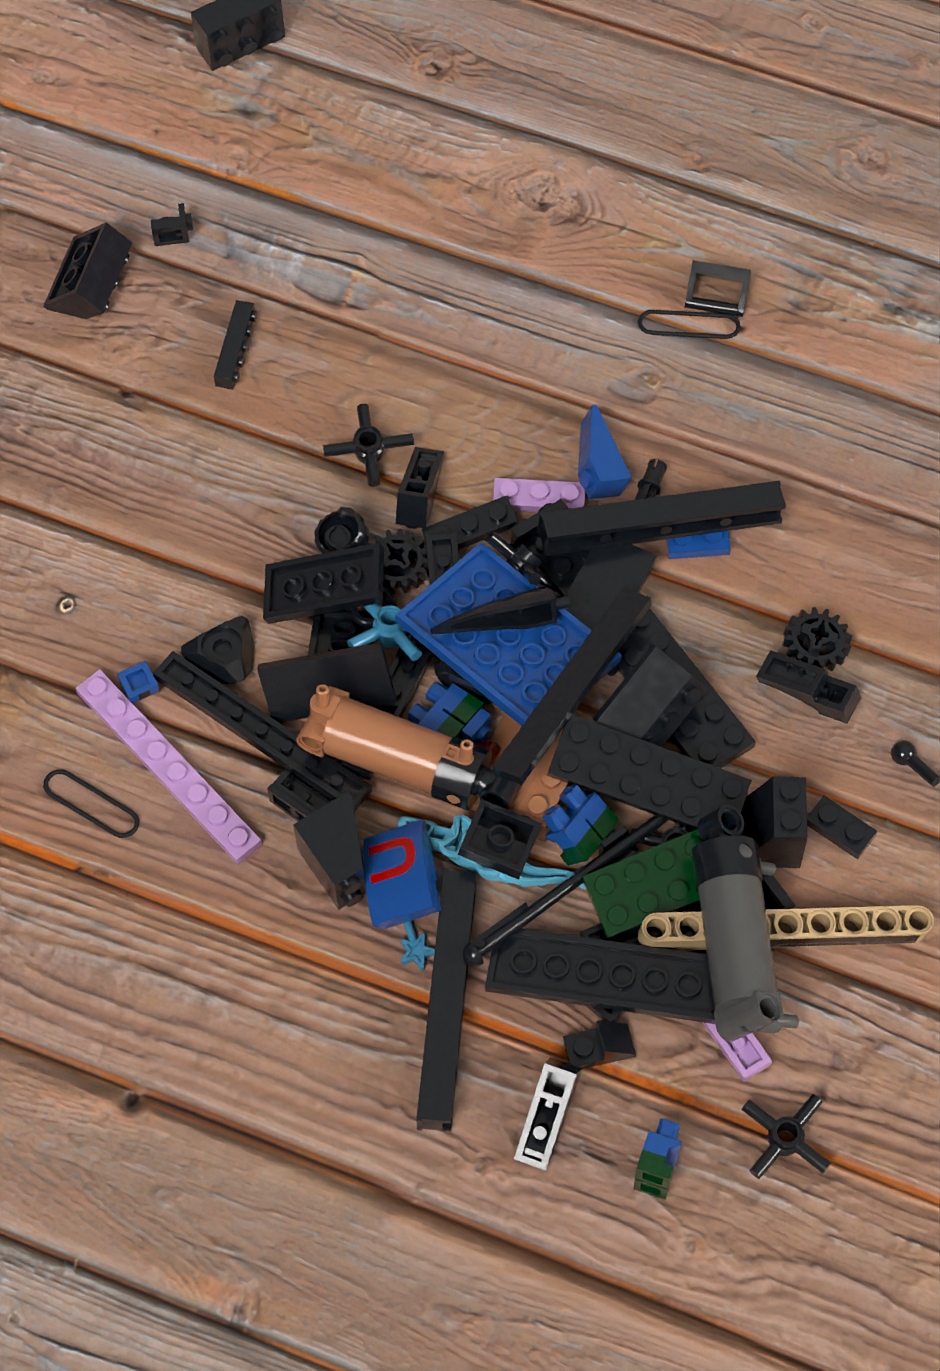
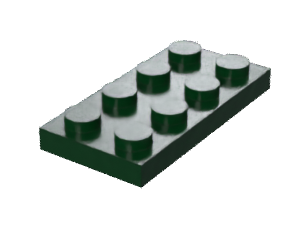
[581,829,703,938]

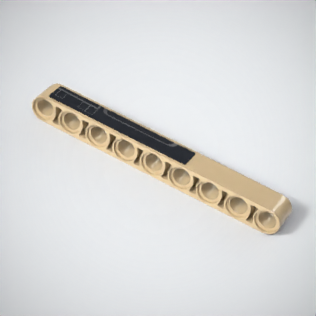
[638,905,934,951]

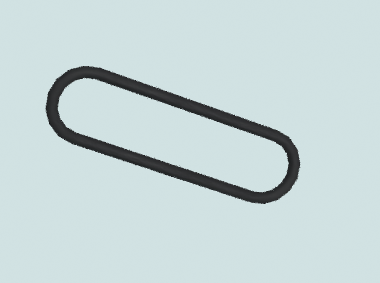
[638,310,741,339]
[43,769,139,838]

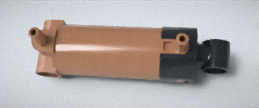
[296,684,520,810]

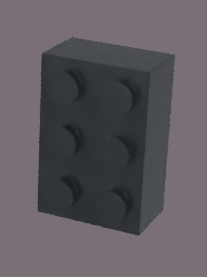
[191,0,285,71]

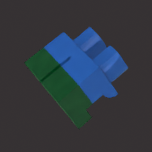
[408,682,484,739]
[542,784,619,866]
[633,1118,682,1200]

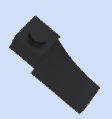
[756,650,861,724]

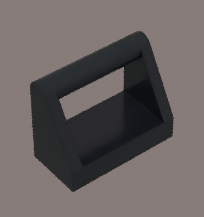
[685,260,751,317]

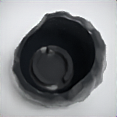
[314,507,370,553]

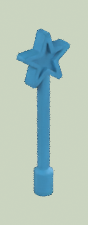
[401,921,435,971]

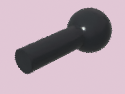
[891,740,940,787]

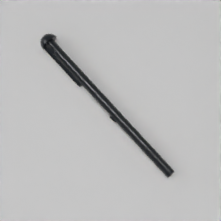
[463,815,669,966]

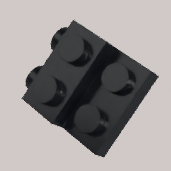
[458,799,542,880]

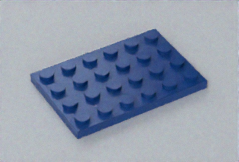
[395,542,622,726]

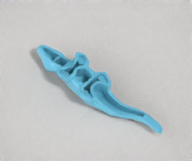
[397,815,586,890]

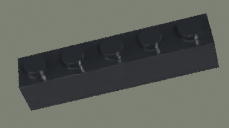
[214,300,257,390]

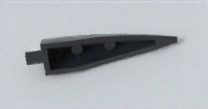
[430,586,571,634]

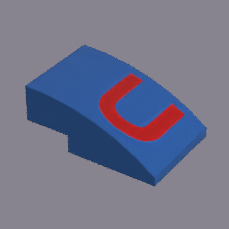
[363,819,442,930]

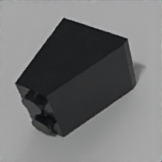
[741,777,807,868]
[293,791,366,910]

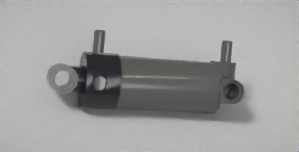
[691,804,799,1042]

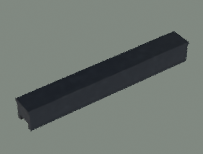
[537,481,786,556]
[416,868,477,1132]

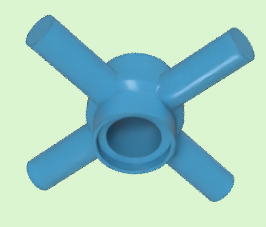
[347,604,422,661]

